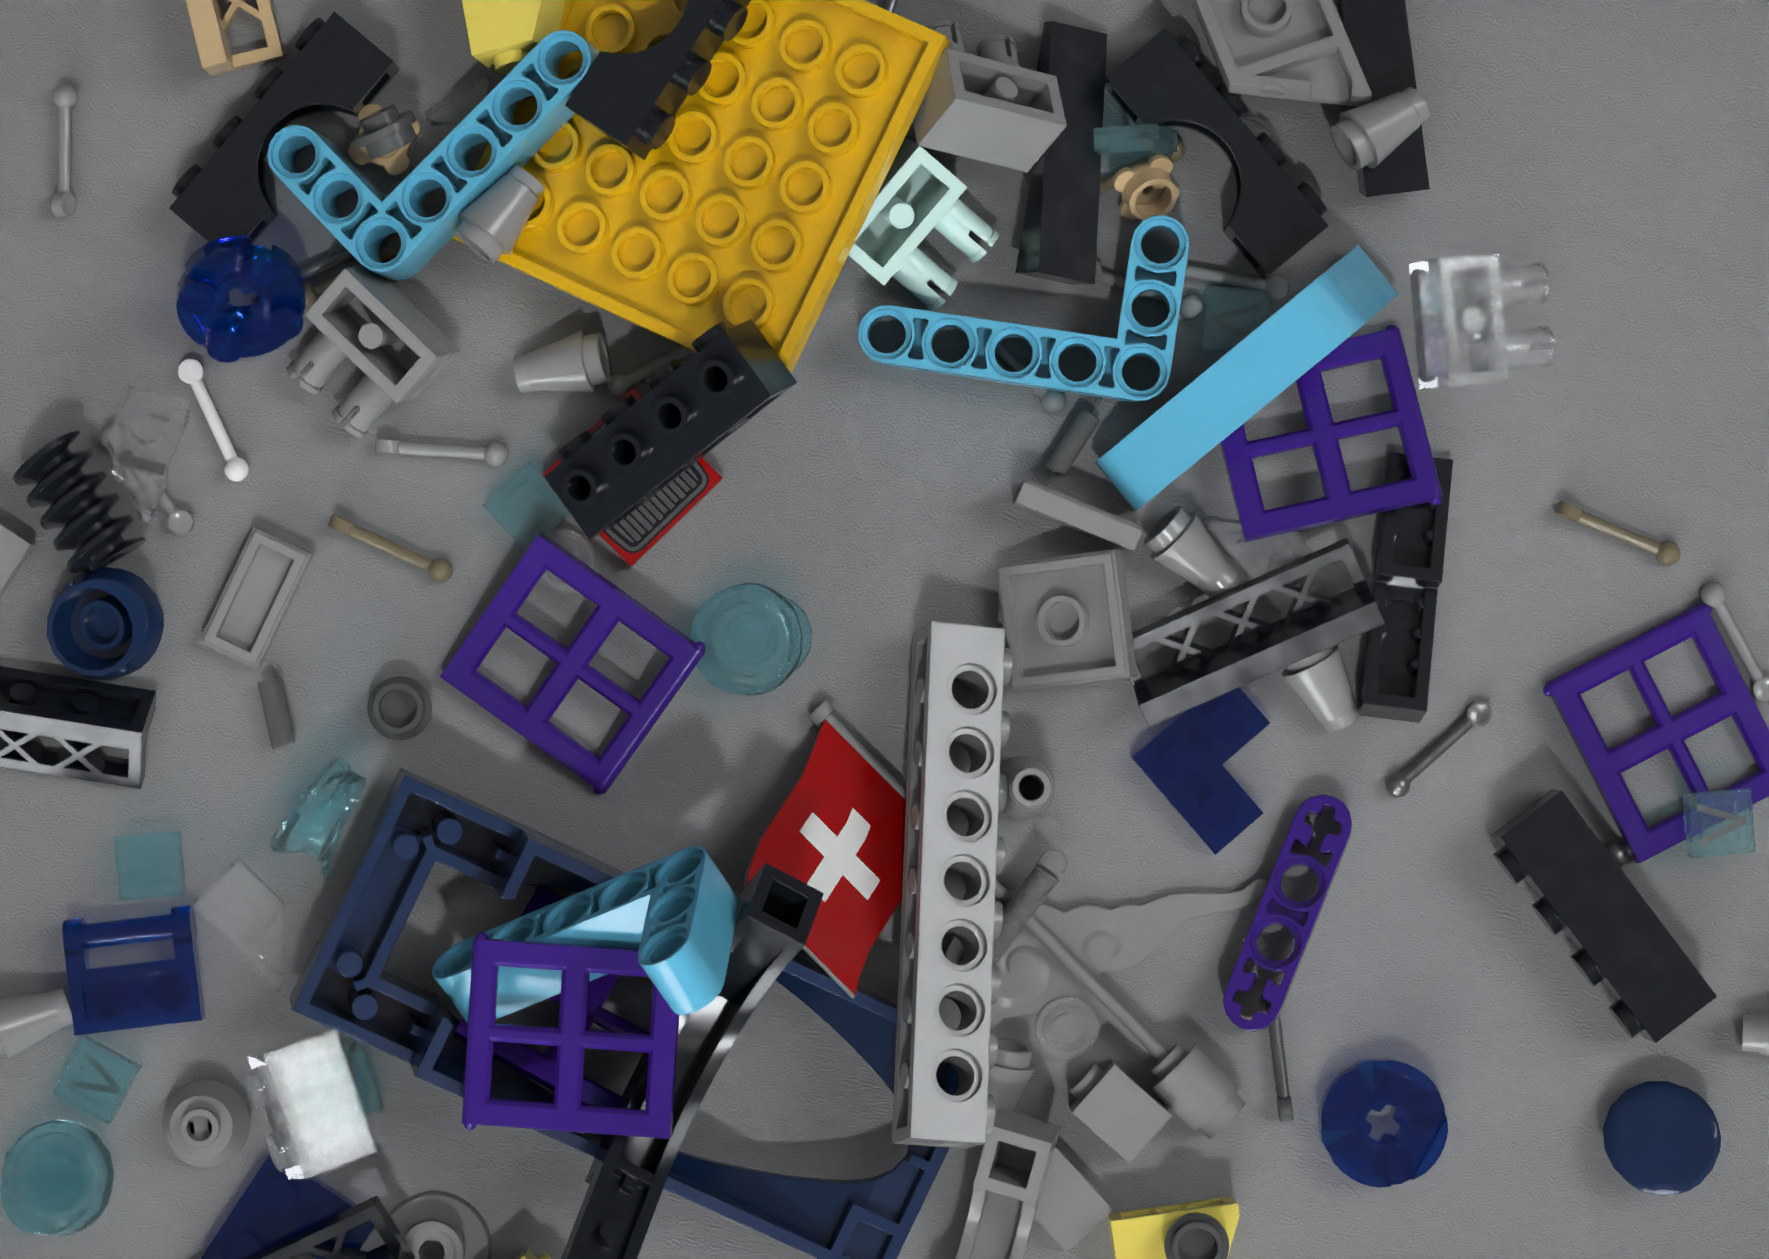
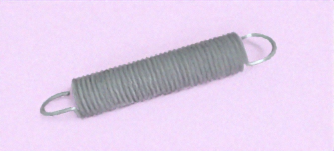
[993,848,1069,965]

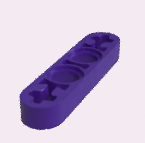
[1223,795,1353,1032]

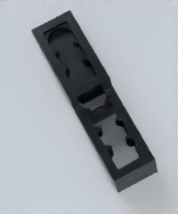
[1337,0,1430,197]
[1015,21,1107,285]
[1357,452,1453,723]

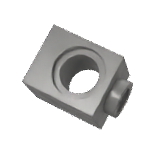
[1069,1059,1172,1164]

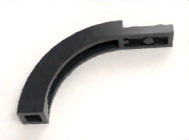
[561,863,824,1259]

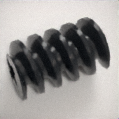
[13,430,146,573]

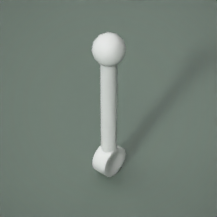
[178,359,249,482]

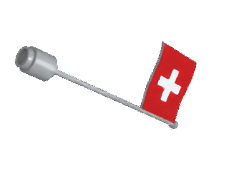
[743,700,1246,1139]

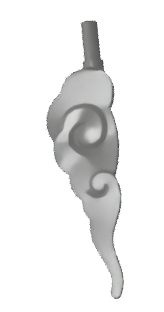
[867,878,1268,1070]

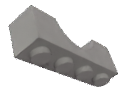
[956,1108,1061,1259]

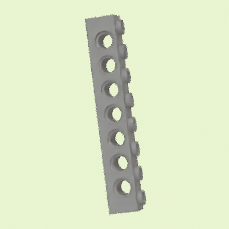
[892,621,1012,1149]

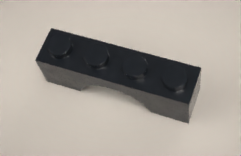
[565,0,751,160]
[169,12,400,264]
[1104,28,1329,279]

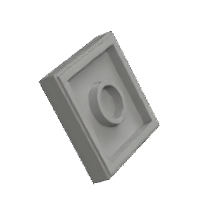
[995,549,1138,691]

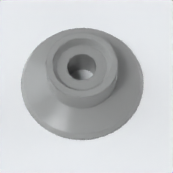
[378,1191,492,1259]

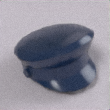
[47,567,164,680]
[1603,1081,1721,1196]

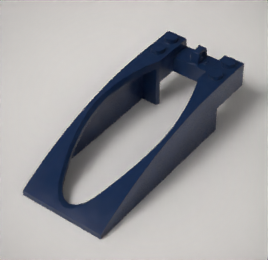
[289,767,958,1259]

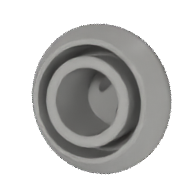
[162,1080,250,1167]

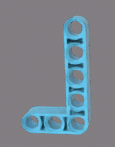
[267,30,600,281]
[858,215,1189,403]
[1095,244,1399,512]
[432,846,739,1023]

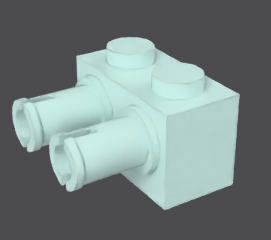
[848,138,999,312]

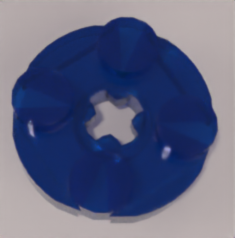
[176,236,306,363]
[1318,1058,1448,1188]

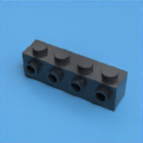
[544,319,797,539]
[1491,789,1717,1043]

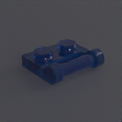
[62,905,205,1036]

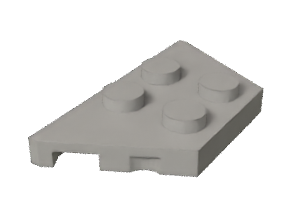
[1191,0,1372,107]

